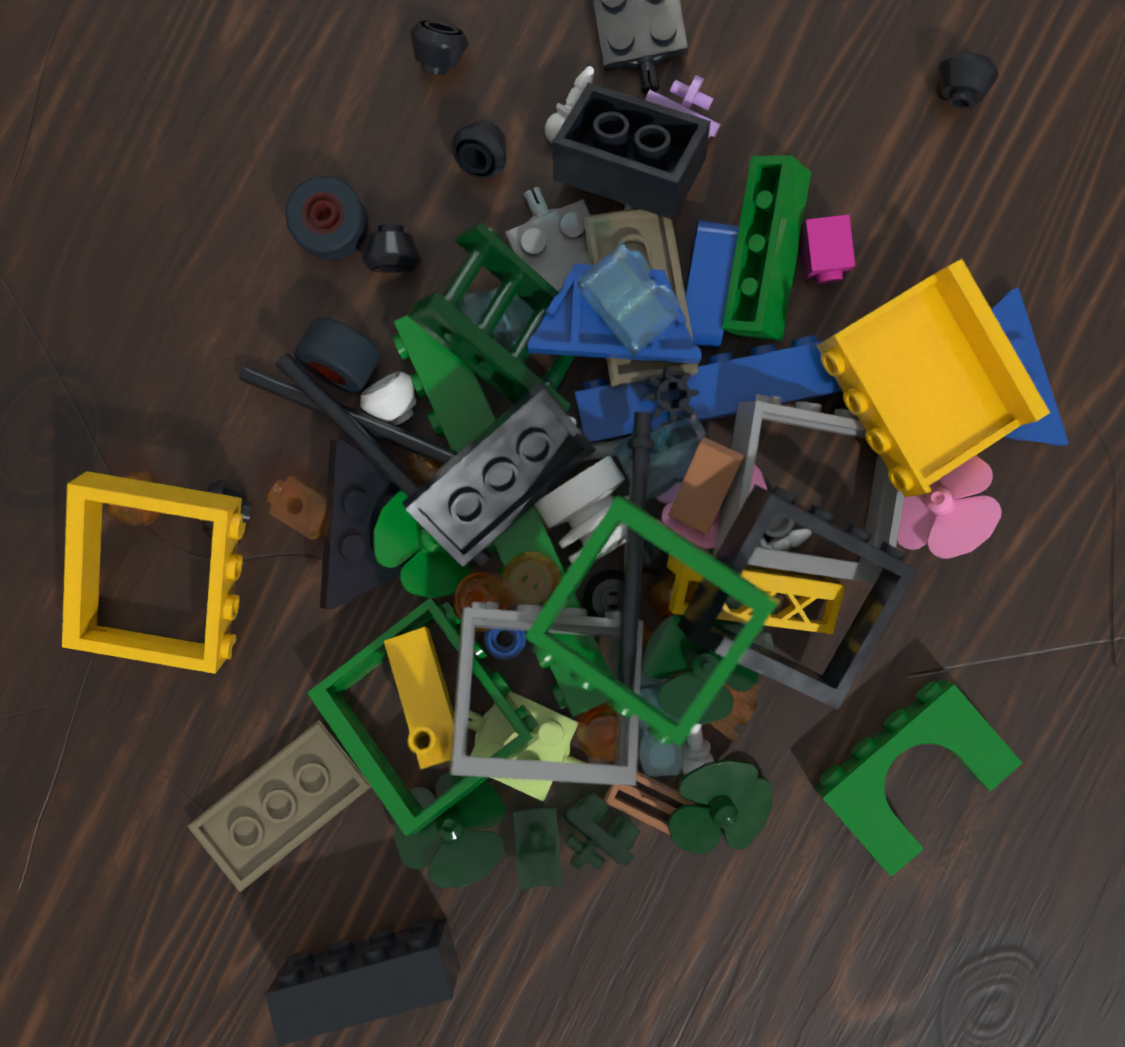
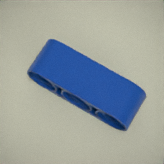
[684,219,739,349]

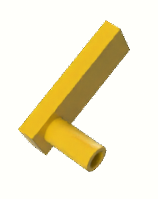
[384,627,454,769]

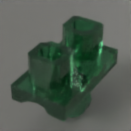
[560,792,640,870]
[513,806,563,890]

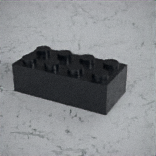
[265,917,460,1046]

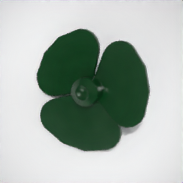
[641,614,758,725]
[667,759,772,854]
[394,772,506,889]

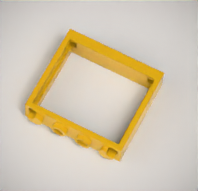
[62,471,246,674]

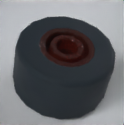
[285,175,368,261]
[294,317,381,393]

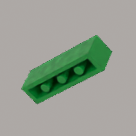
[722,155,811,342]

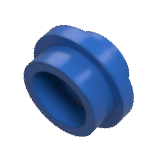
[484,628,526,660]

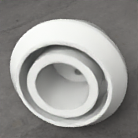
[360,371,416,426]

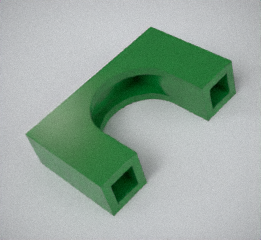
[814,679,1022,877]

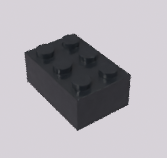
[552,82,711,220]

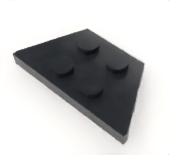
[320,440,410,609]

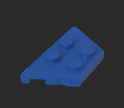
[528,264,701,364]
[991,287,1069,447]

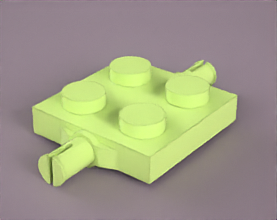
[468,691,587,802]

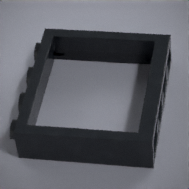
[677,484,919,709]

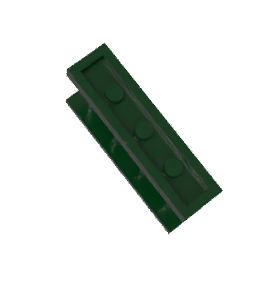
[407,222,575,413]

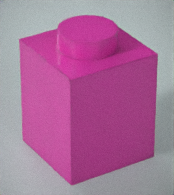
[799,215,855,285]

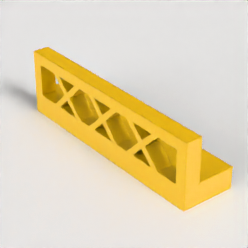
[667,554,846,634]

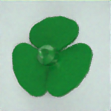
[373,491,472,598]

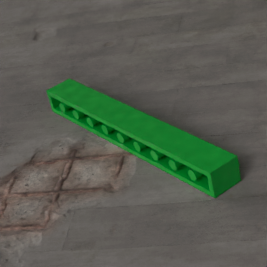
[392,315,613,717]

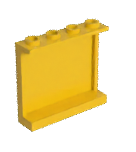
[816,259,1050,498]

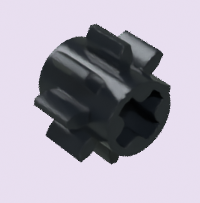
[641,367,699,423]

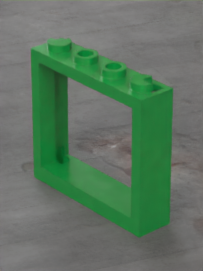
[524,496,779,747]
[307,597,540,836]

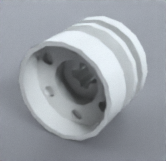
[534,455,629,564]

